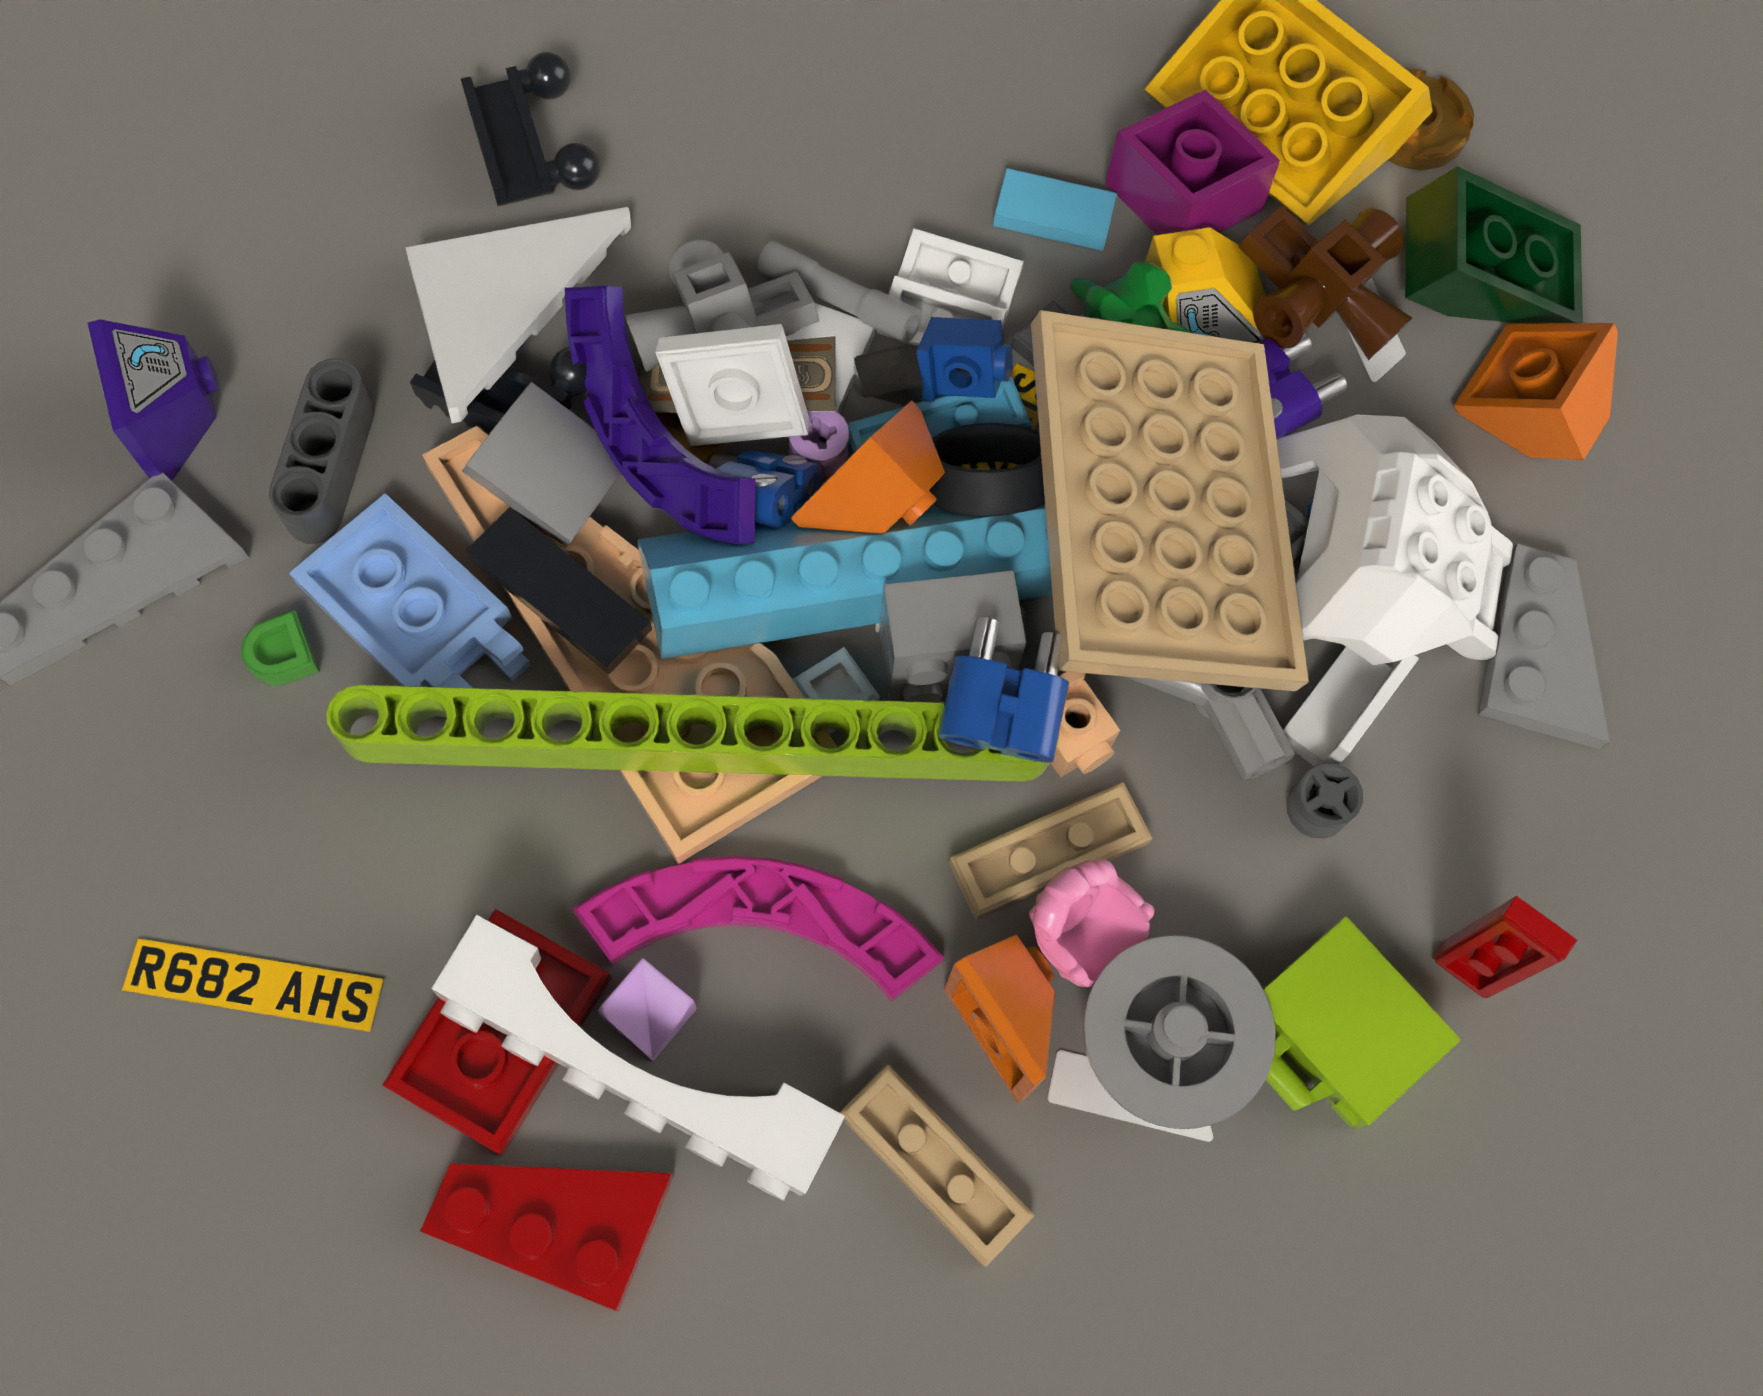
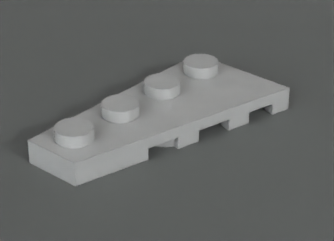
[0,472,249,686]

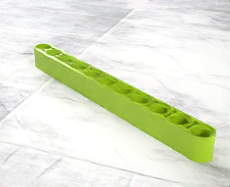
[326,685,1060,782]

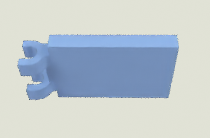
[289,493,531,688]

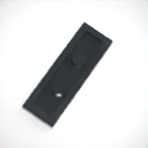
[466,507,652,675]

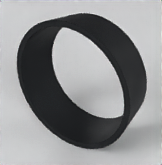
[929,423,1045,516]

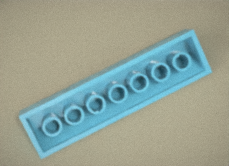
[638,503,1052,659]

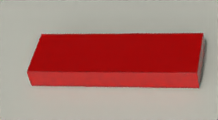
[1432,895,1578,999]

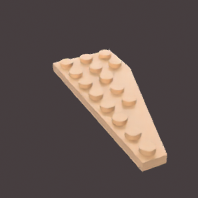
[422,426,838,864]

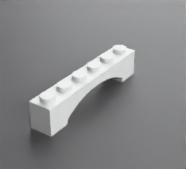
[431,915,845,1201]

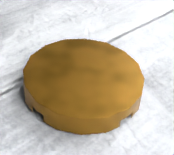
[1388,68,1474,170]

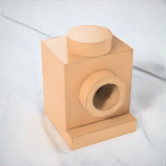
[1050,672,1121,778]

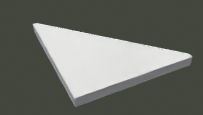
[405,207,631,423]

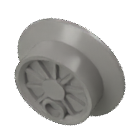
[1083,935,1275,1129]

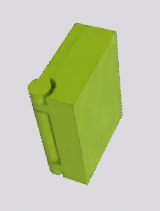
[1263,916,1461,1130]

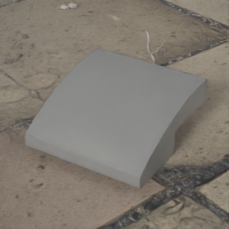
[462,382,620,547]

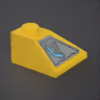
[1145,227,1266,343]

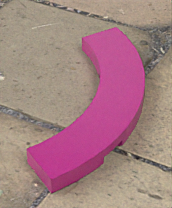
[572,856,945,1002]

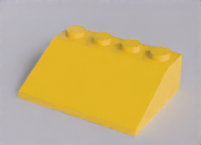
[1144,0,1433,226]

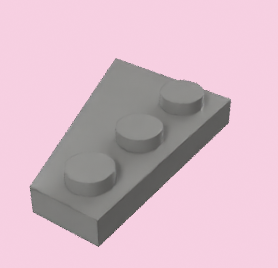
[1478,543,1610,750]

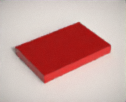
[382,908,612,1157]

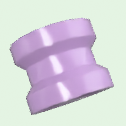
[789,411,849,482]

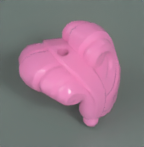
[1029,859,1155,987]

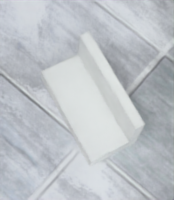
[1283,647,1419,766]

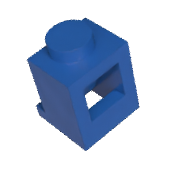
[917,317,1013,402]

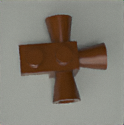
[1238,205,1413,361]

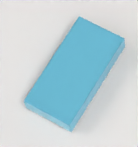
[993,168,1117,251]

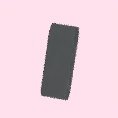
[269,359,375,544]

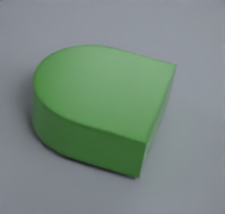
[241,610,320,686]

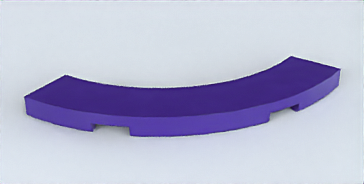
[564,285,755,544]

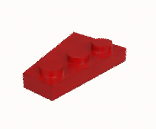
[420,1163,674,1312]

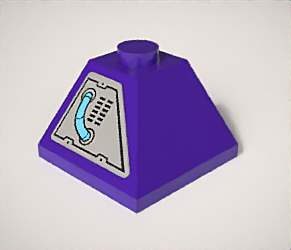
[87,319,220,481]

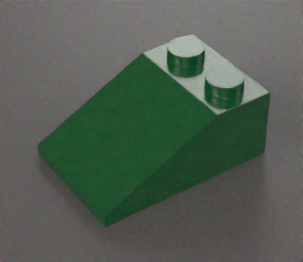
[1405,166,1583,324]

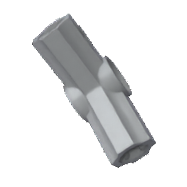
[1126,677,1295,780]

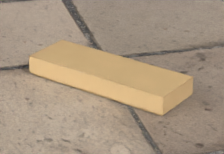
[948,782,1153,921]
[840,1065,1035,1267]

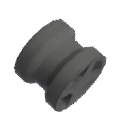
[1286,763,1363,839]

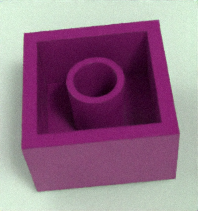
[1105,89,1280,235]

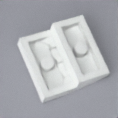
[877,228,1024,346]

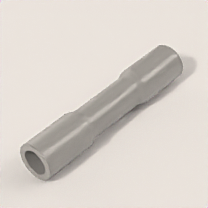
[758,241,922,343]

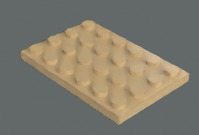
[1031,310,1309,691]

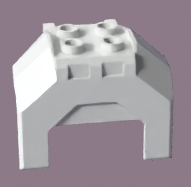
[1277,414,1513,665]

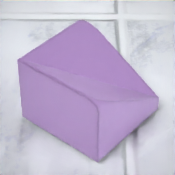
[598,958,697,1061]

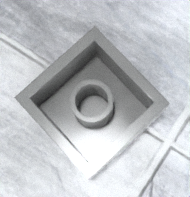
[879,570,1026,703]

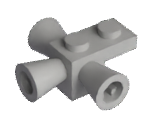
[624,240,819,373]

